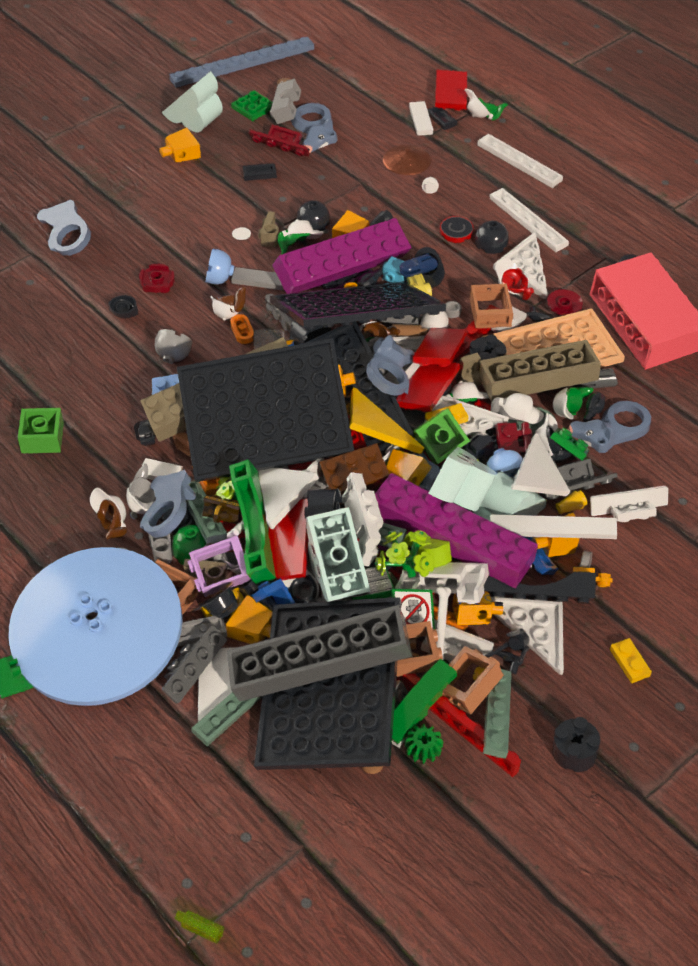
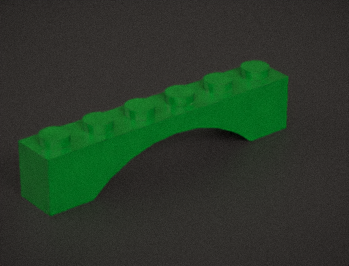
[229,459,276,584]

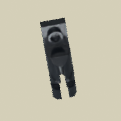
[461,433,498,465]

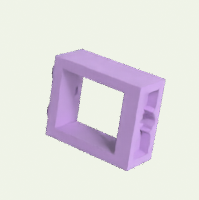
[188,536,252,597]

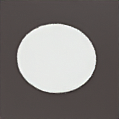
[232,227,251,240]

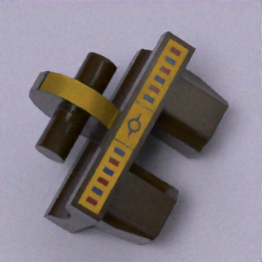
[202,495,241,524]

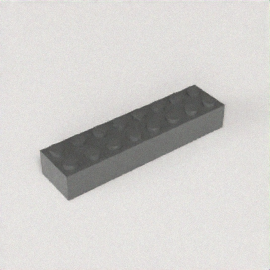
[227,605,412,702]

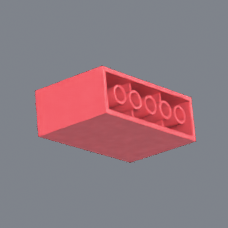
[590,252,698,370]

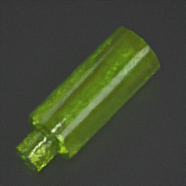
[175,910,224,944]

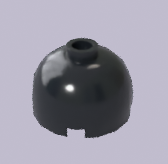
[297,200,330,231]
[475,221,509,254]

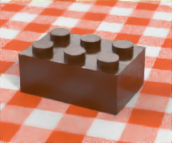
[319,443,390,505]

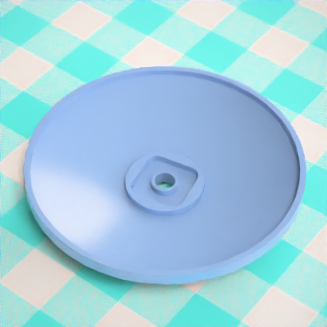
[9,547,182,706]

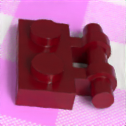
[495,422,532,455]

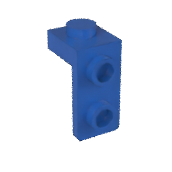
[252,579,295,605]

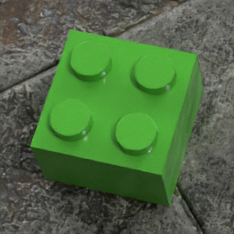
[18,408,64,453]
[413,408,470,464]

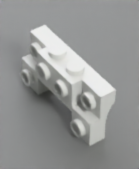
[342,472,383,566]
[395,562,489,604]

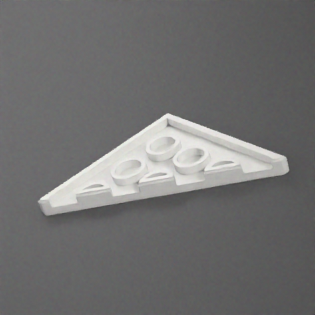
[493,232,548,300]
[411,395,509,452]
[511,434,570,496]
[258,468,319,529]
[490,597,564,675]
[198,648,235,722]

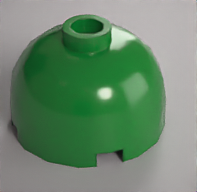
[172,525,207,565]

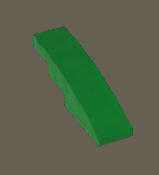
[392,659,457,745]

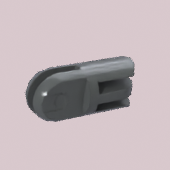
[577,368,618,389]

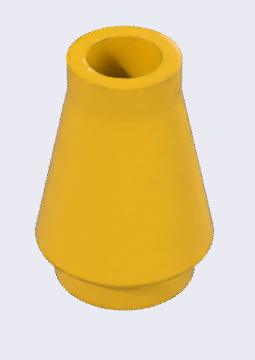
[556,490,587,514]

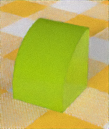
[418,538,452,568]

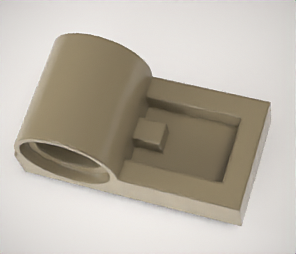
[258,211,279,247]
[456,353,482,387]
[184,559,228,586]

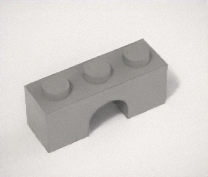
[270,79,301,124]

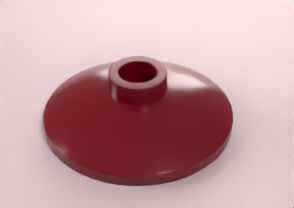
[547,289,583,315]

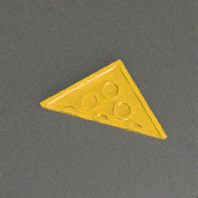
[350,387,424,454]

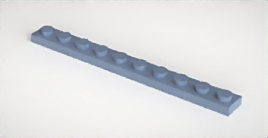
[169,37,314,87]

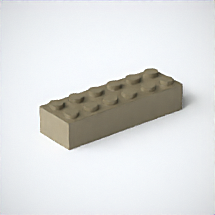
[479,340,601,402]

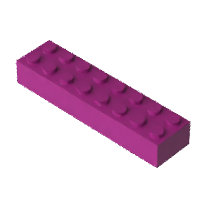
[272,218,411,294]
[375,473,538,589]

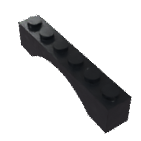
[484,572,596,604]

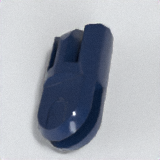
[400,254,438,277]

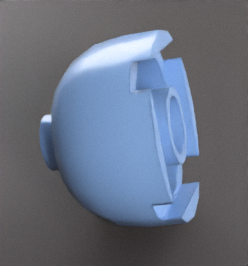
[206,249,234,284]
[487,448,523,478]

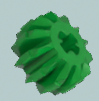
[404,724,443,764]

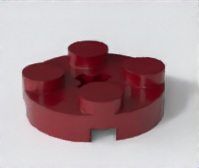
[139,264,175,293]

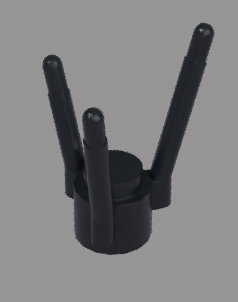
[484,628,530,665]

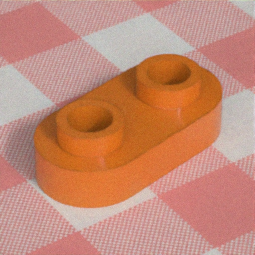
[230,314,254,344]

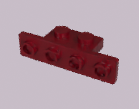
[248,124,310,157]

